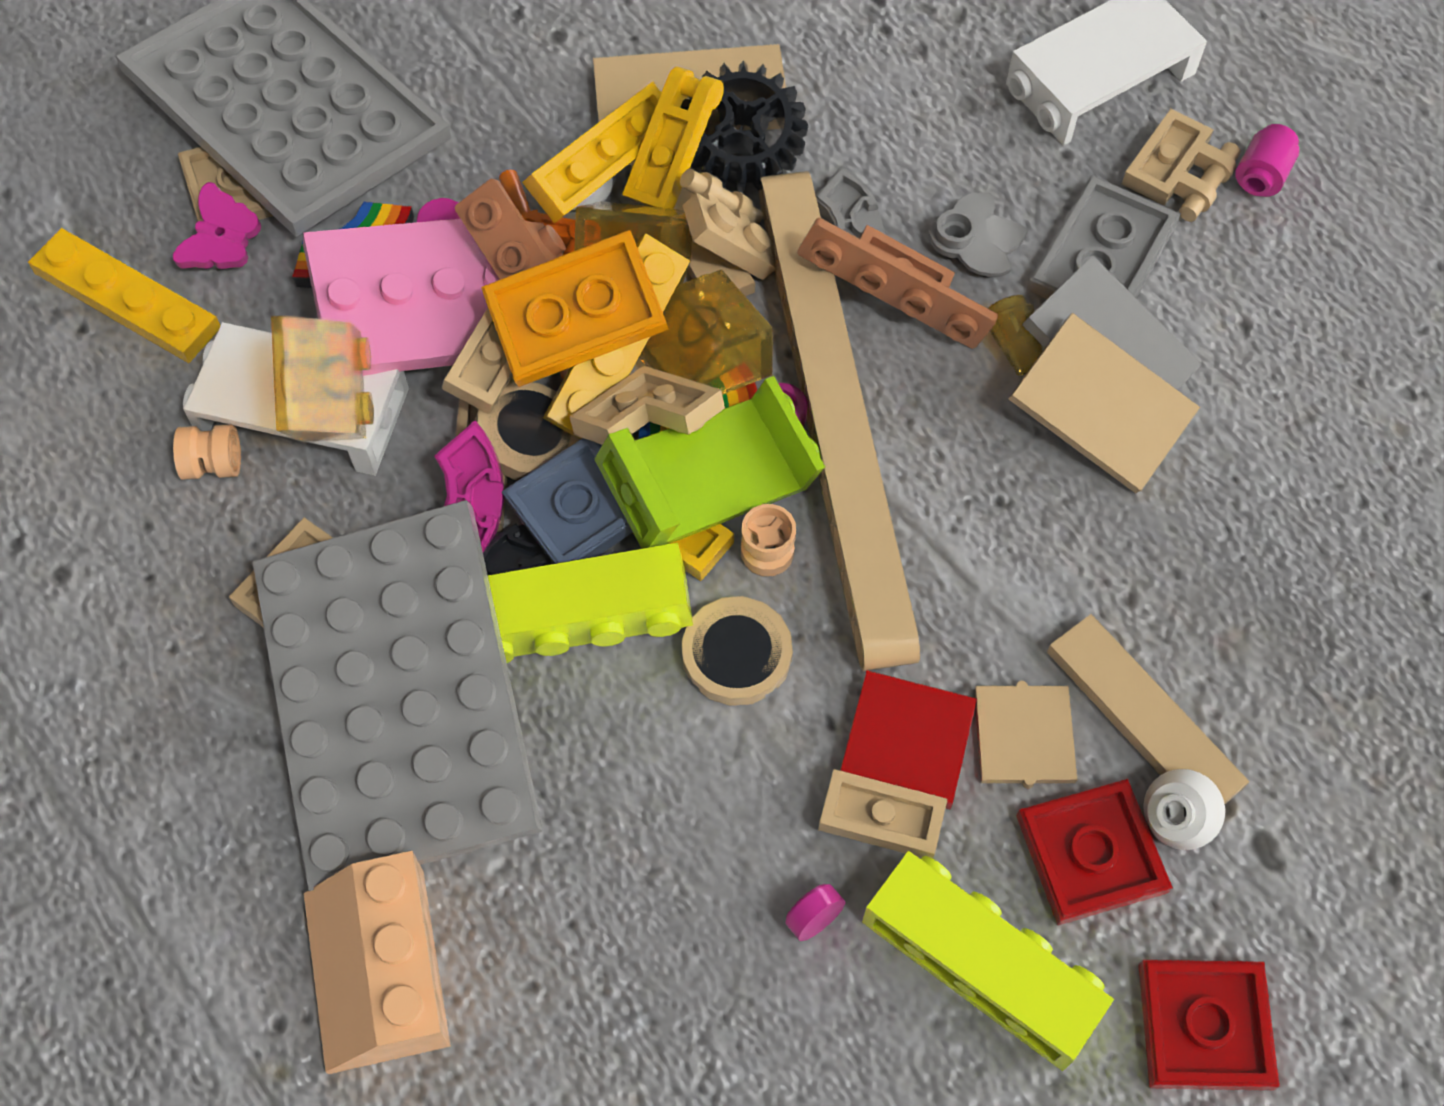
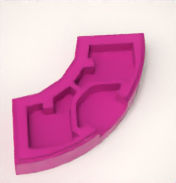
[434,420,504,553]

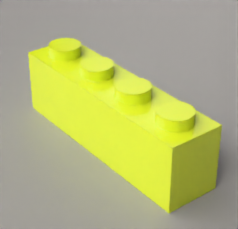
[488,543,693,663]
[862,850,1115,1072]

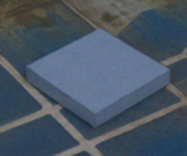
[502,438,633,564]

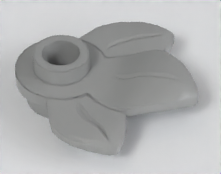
[929,192,1028,277]

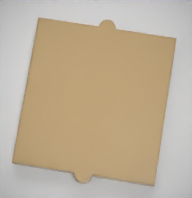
[974,681,1078,789]

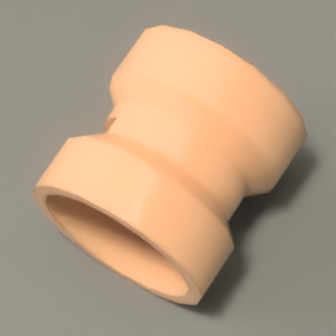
[173,424,241,480]
[741,504,796,576]

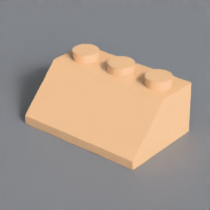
[304,850,451,1074]

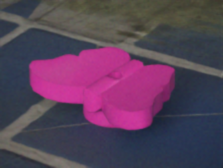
[173,182,261,269]

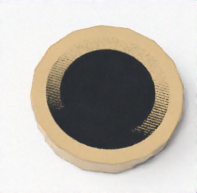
[475,382,580,481]
[682,596,793,706]

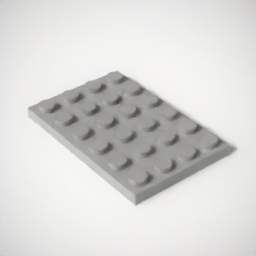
[116,0,451,237]
[253,500,543,891]

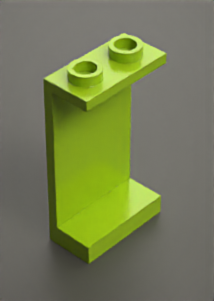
[594,376,825,549]

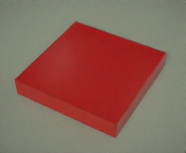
[840,670,977,810]
[1016,779,1173,926]
[1138,960,1280,1091]

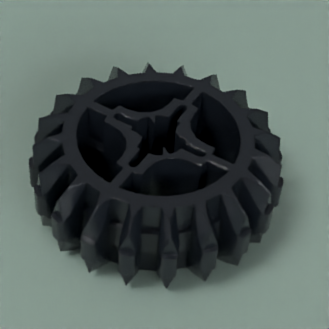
[680,60,808,193]

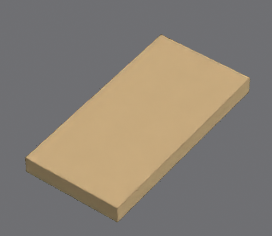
[593,44,786,135]

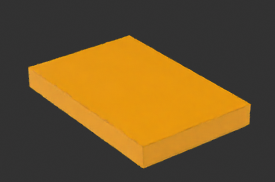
[481,230,669,387]

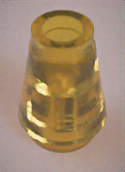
[988,295,1043,376]

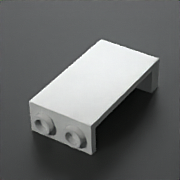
[1006,0,1207,146]
[183,322,409,476]

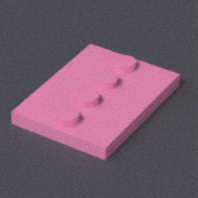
[303,219,500,379]

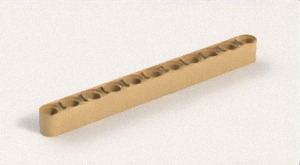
[759,171,920,671]

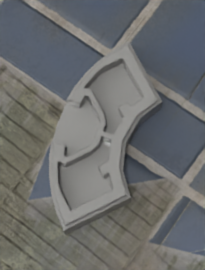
[816,167,885,238]

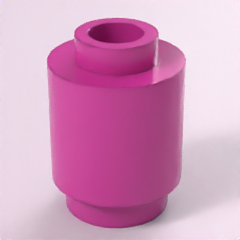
[1235,124,1300,197]

